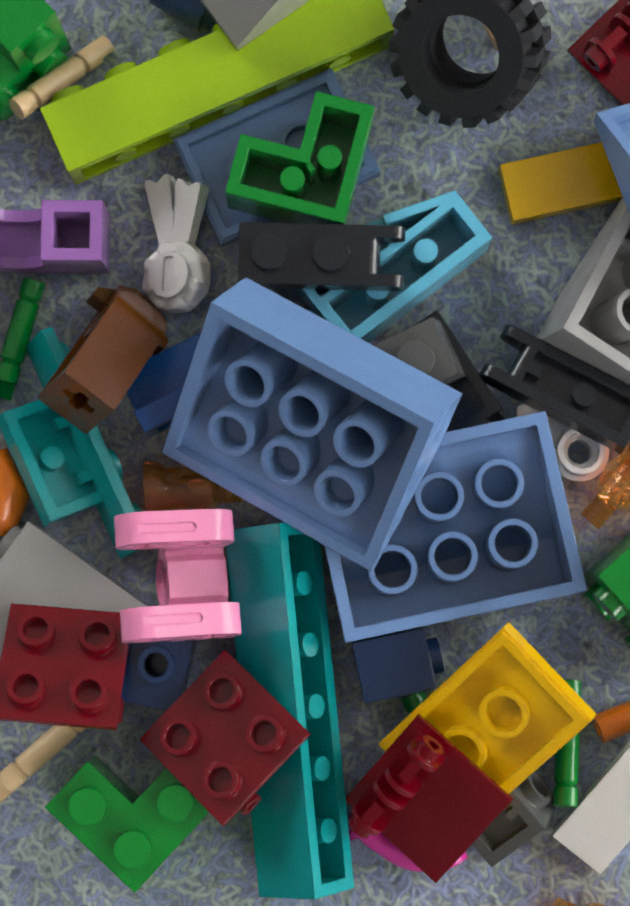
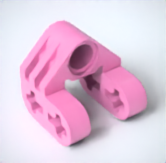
[114,509,242,643]

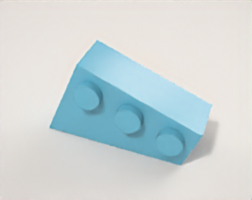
[293,191,493,343]

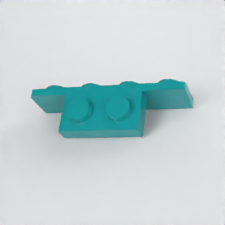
[0,327,142,559]

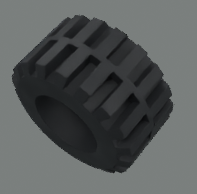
[389,0,551,128]

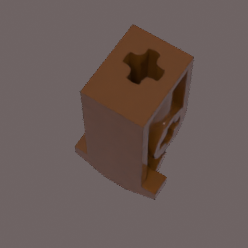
[37,285,169,434]

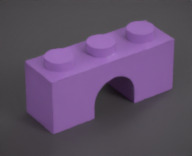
[0,200,111,274]

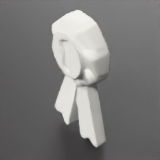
[142,173,210,314]

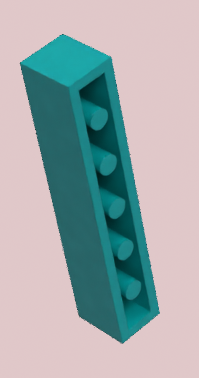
[226,523,354,899]

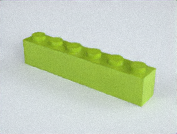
[40,0,395,185]

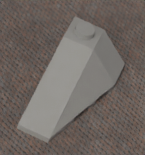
[537,197,630,386]

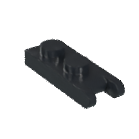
[238,222,405,291]
[479,325,630,454]

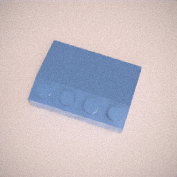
[162,277,463,571]
[324,411,588,644]

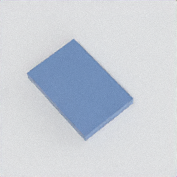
[173,68,381,247]

